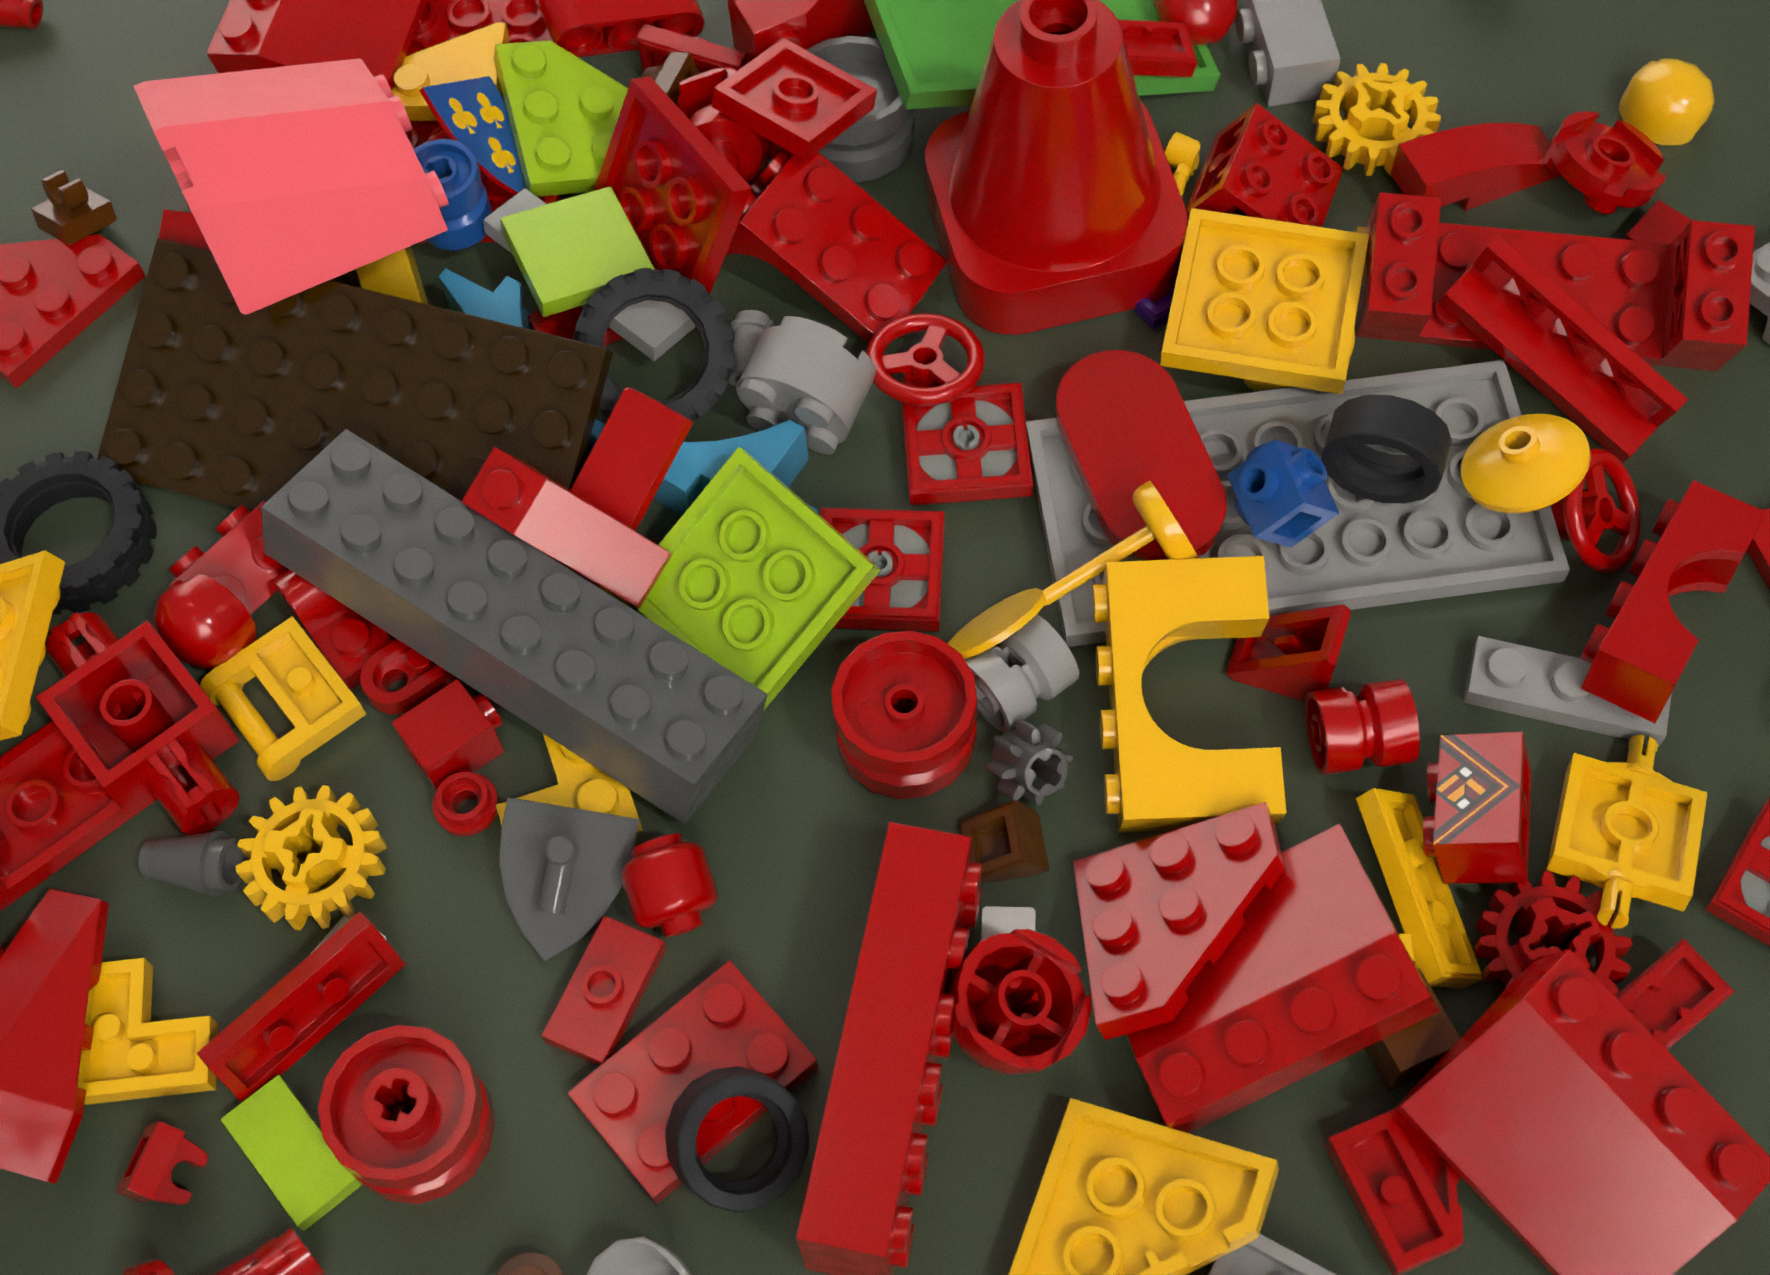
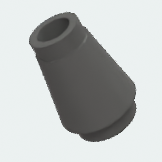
[138,830,246,897]

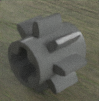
[986,719,1073,805]

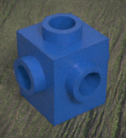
[1227,439,1339,548]

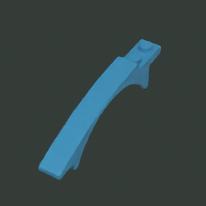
[439,268,818,516]

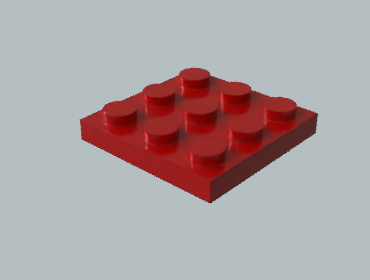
[594,77,752,327]

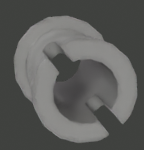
[729,310,770,387]

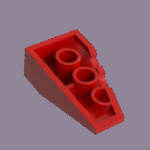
[0,889,109,1184]

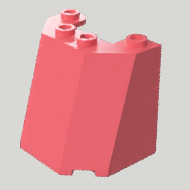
[133,58,449,315]

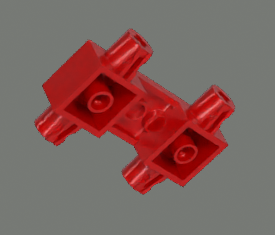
[0,612,240,957]

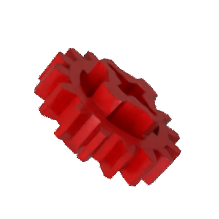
[1473,871,1632,996]

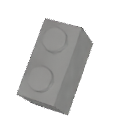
[1236,0,1341,107]

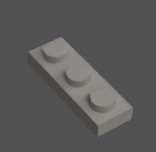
[1463,636,1672,747]

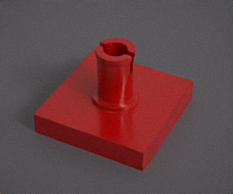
[712,38,877,161]

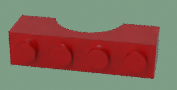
[1580,480,1766,724]

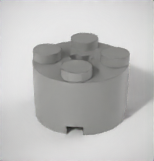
[736,316,876,455]

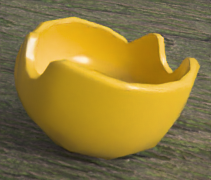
[1619,58,1715,145]

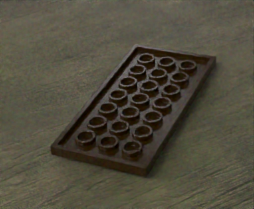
[97,238,613,552]

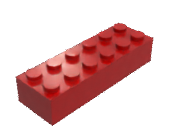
[796,822,983,1275]

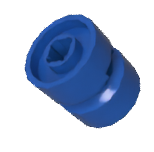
[413,139,492,251]

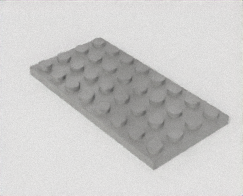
[1026,360,1570,647]

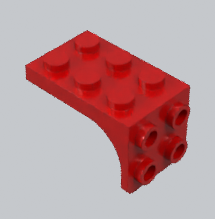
[725,150,948,343]

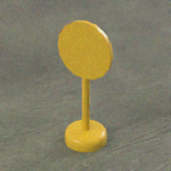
[947,480,1197,660]

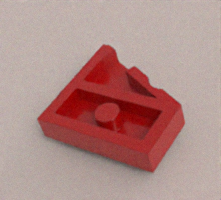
[1325,1108,1464,1275]

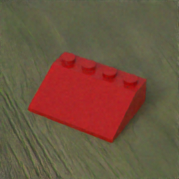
[206,0,428,91]
[1127,823,1440,1133]
[1395,949,1770,1275]

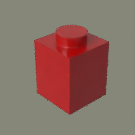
[391,679,504,791]

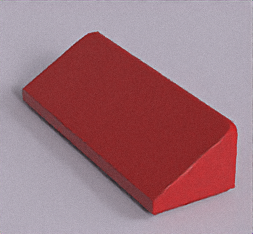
[543,387,694,586]

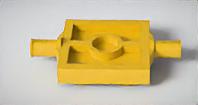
[1546,734,1708,928]

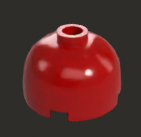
[947,929,1092,1075]

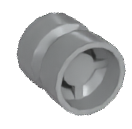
[965,615,1079,733]

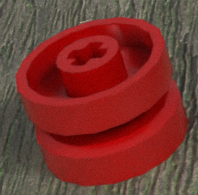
[831,630,977,799]
[318,1025,495,1204]

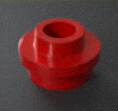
[432,772,499,836]

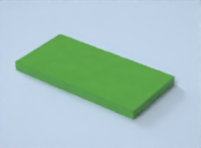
[864,0,1221,109]

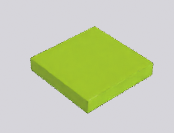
[500,186,655,317]

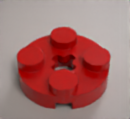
[1544,111,1666,214]

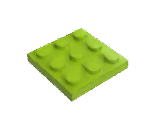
[634,447,881,711]

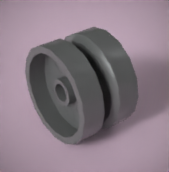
[807,36,915,183]

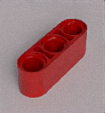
[538,0,705,57]

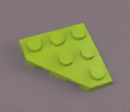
[494,41,628,197]

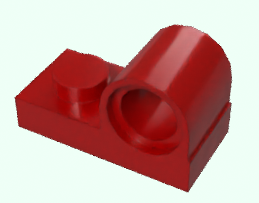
[273,570,392,690]

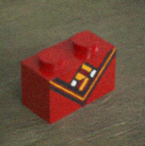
[1423,732,1532,884]

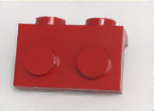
[167,501,290,615]

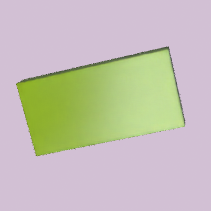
[220,1074,362,1231]

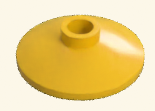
[1461,414,1591,513]

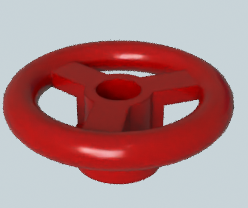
[866,313,985,406]
[1552,448,1641,573]

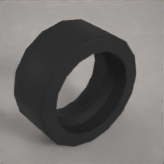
[1321,394,1452,504]
[665,1066,809,1213]

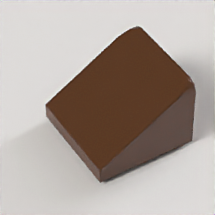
[959,800,1049,884]

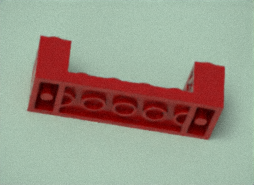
[1355,192,1755,371]

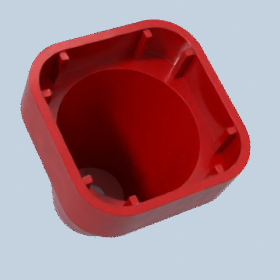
[925,0,1187,335]

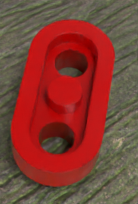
[360,638,459,715]

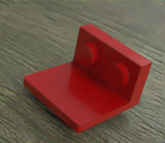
[1186,103,1343,227]

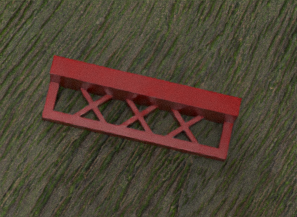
[1439,234,1689,463]

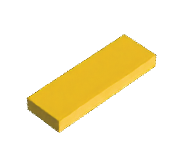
[1356,788,1482,989]

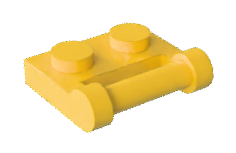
[200,616,367,781]

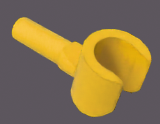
[1165,132,1200,197]

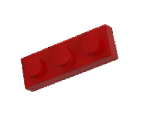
[196,912,406,1103]

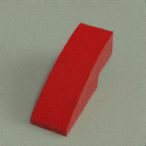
[1391,123,1560,211]

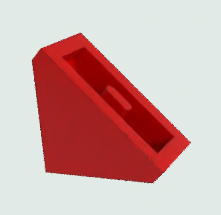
[1226,604,1352,702]

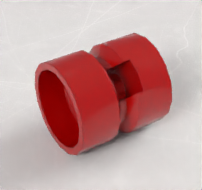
[1305,679,1420,775]

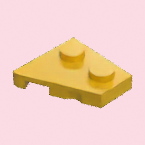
[392,23,510,121]

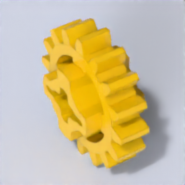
[1313,63,1441,176]
[236,785,387,931]

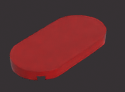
[1055,350,1227,561]

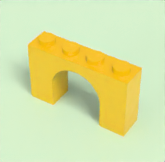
[1092,556,1286,833]

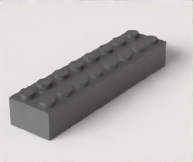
[261,429,768,824]

